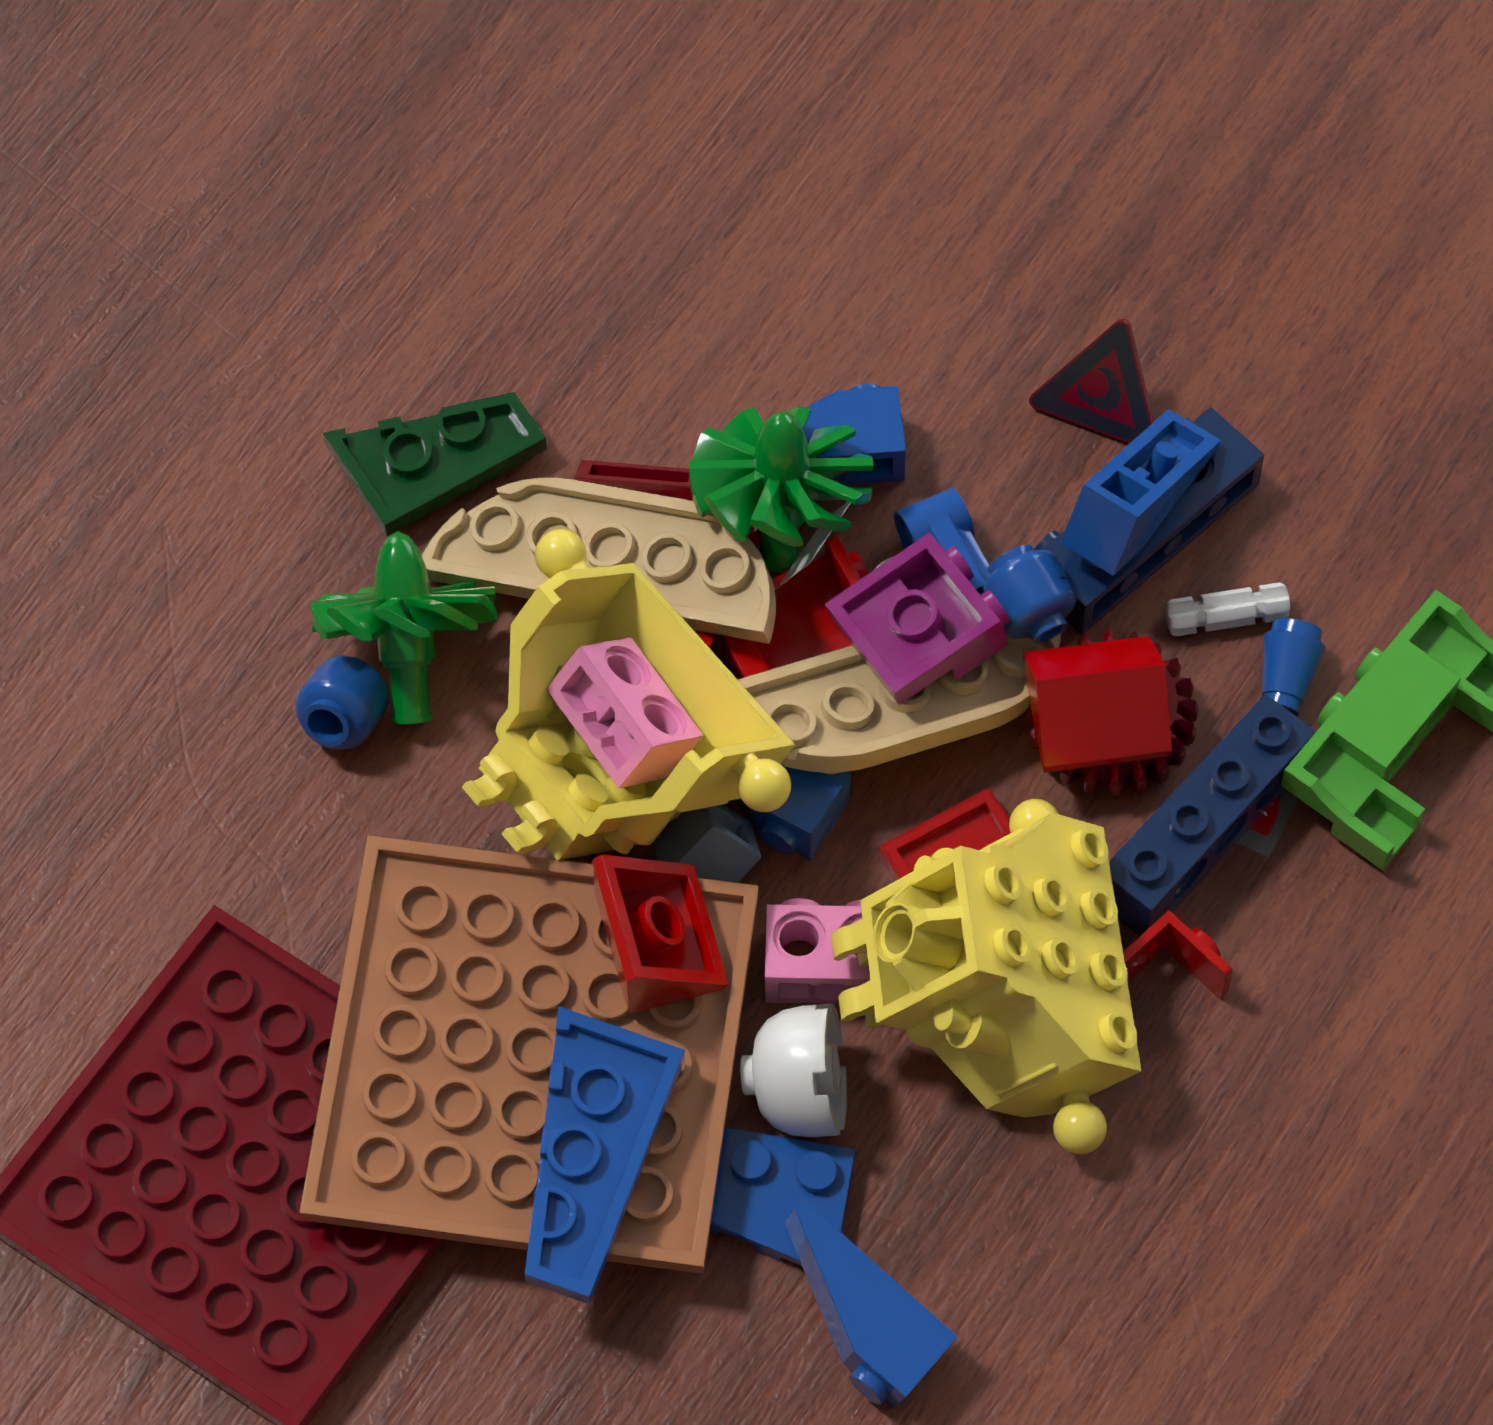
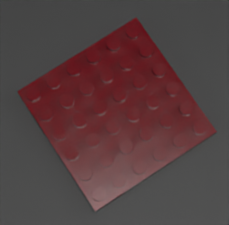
[0,905,445,1425]

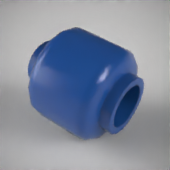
[982,545,1077,644]
[295,655,389,750]

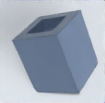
[654,804,761,883]

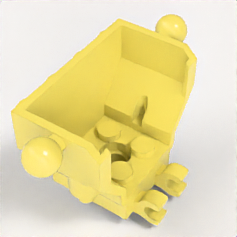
[462,529,795,861]
[831,799,1141,1154]

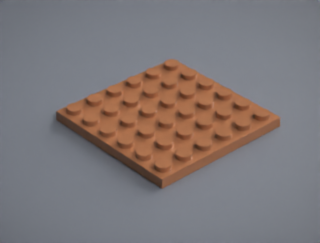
[299,835,759,1274]

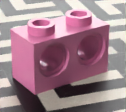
[546,637,704,788]
[765,898,870,1004]

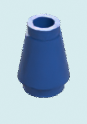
[1262,618,1326,716]

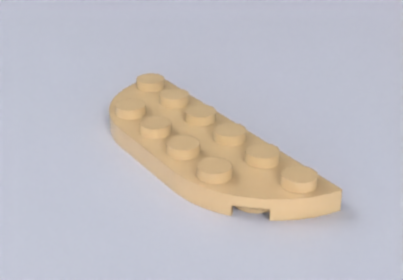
[422,478,776,644]
[738,634,1061,774]

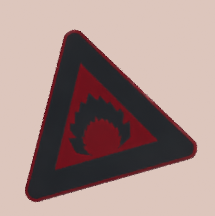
[1029,319,1154,443]

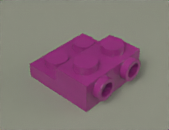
[825,532,1010,705]

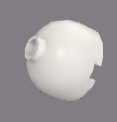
[740,1004,847,1137]

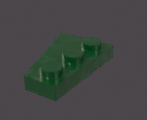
[323,392,547,537]

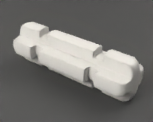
[1165,582,1290,636]

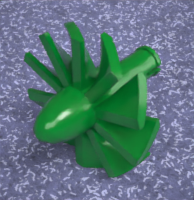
[689,407,873,573]
[310,531,497,724]

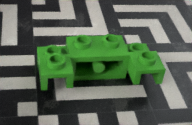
[1281,590,1493,870]

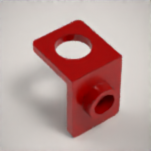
[1123,910,1233,999]

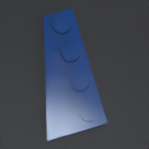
[525,1006,685,1305]
[710,1128,855,1266]

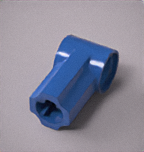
[894,488,990,595]

